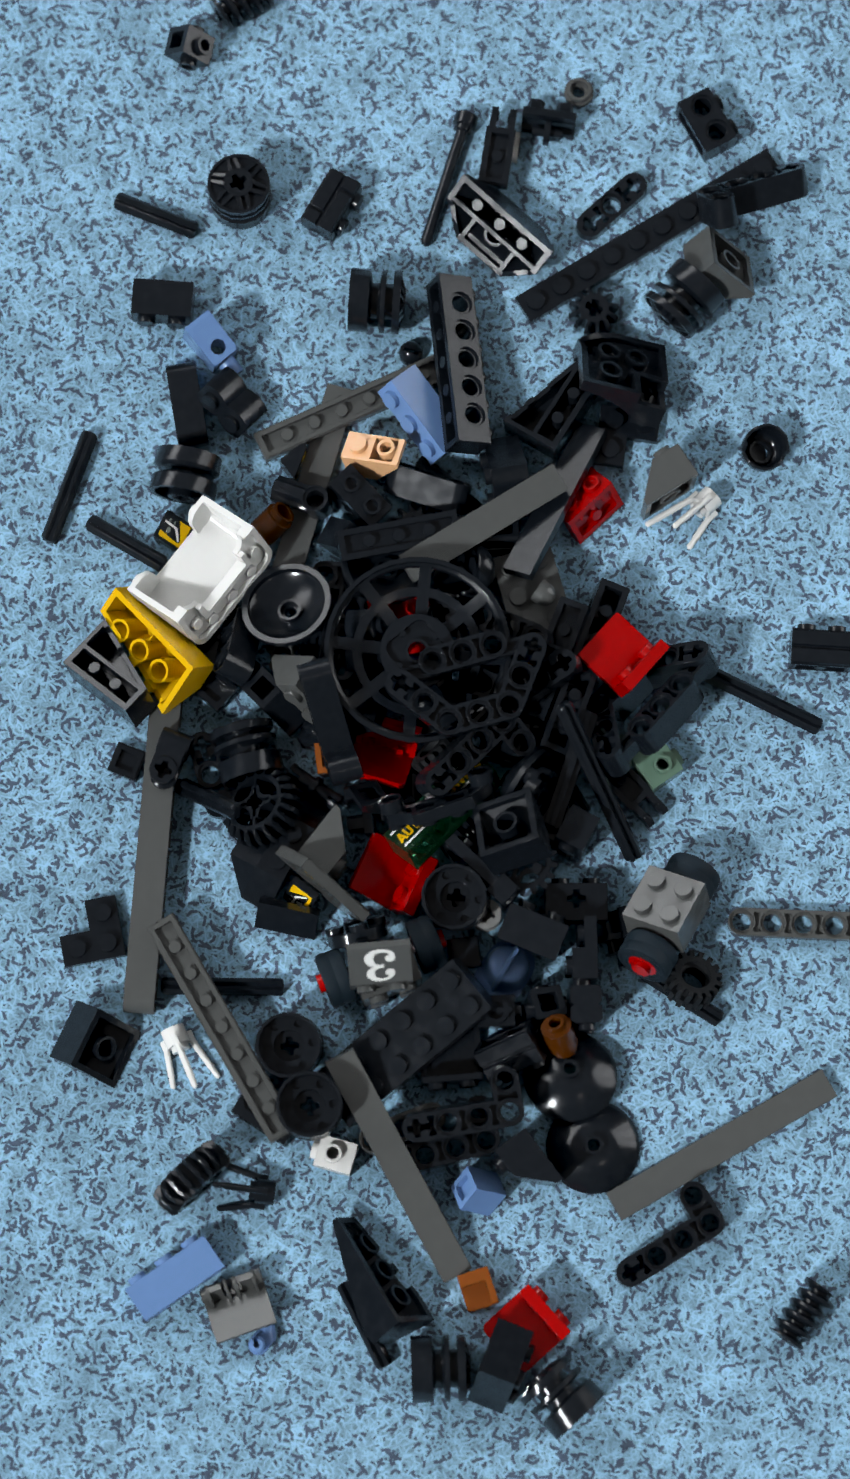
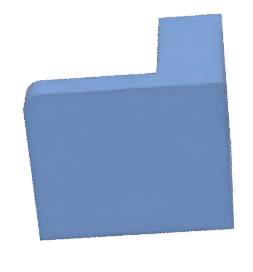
[451,1166,506,1216]

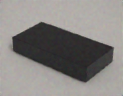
[254,896,321,940]

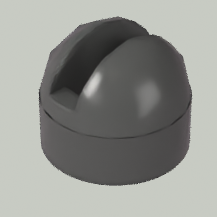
[530,579,556,606]

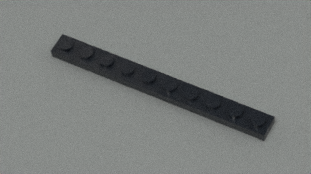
[515,149,778,325]

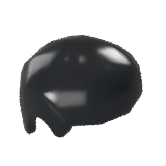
[740,423,790,472]

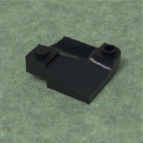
[573,332,668,429]

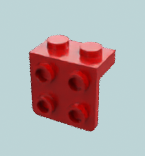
[354,717,423,789]
[483,1284,571,1372]

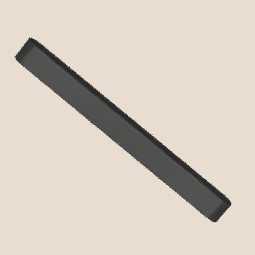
[123,692,183,1015]

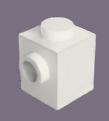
[309,1136,359,1177]

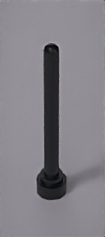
[421,110,479,247]

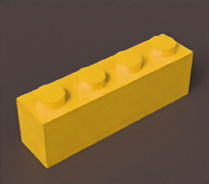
[100,587,214,714]

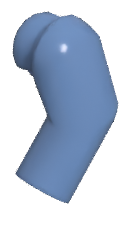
[248,1324,276,1355]

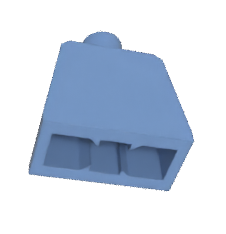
[182,310,244,375]

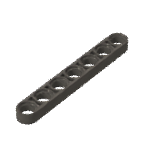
[727,908,850,942]

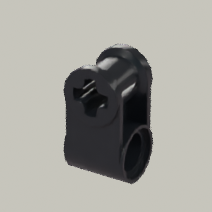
[149,726,195,790]

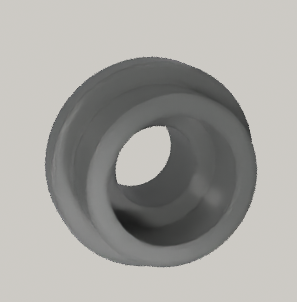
[564,78,594,107]

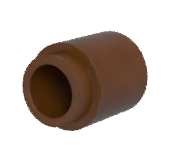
[250,502,294,545]
[541,1014,578,1059]

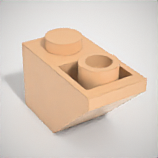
[340,431,407,480]

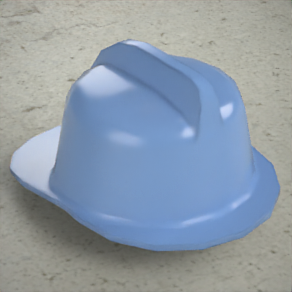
[474,940,535,999]

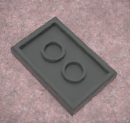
[275,845,370,922]

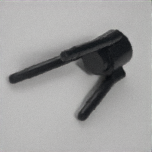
[212,1163,276,1211]

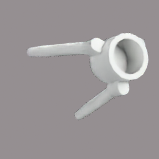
[645,487,722,550]
[160,1023,221,1089]

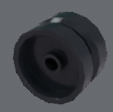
[149,444,222,505]

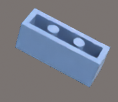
[378,364,449,465]
[124,1234,226,1322]

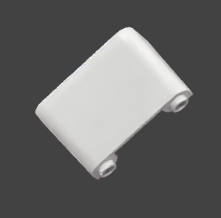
[127,495,272,645]

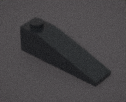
[332,1217,434,1345]

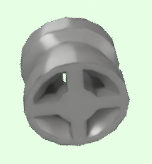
[475,900,501,932]

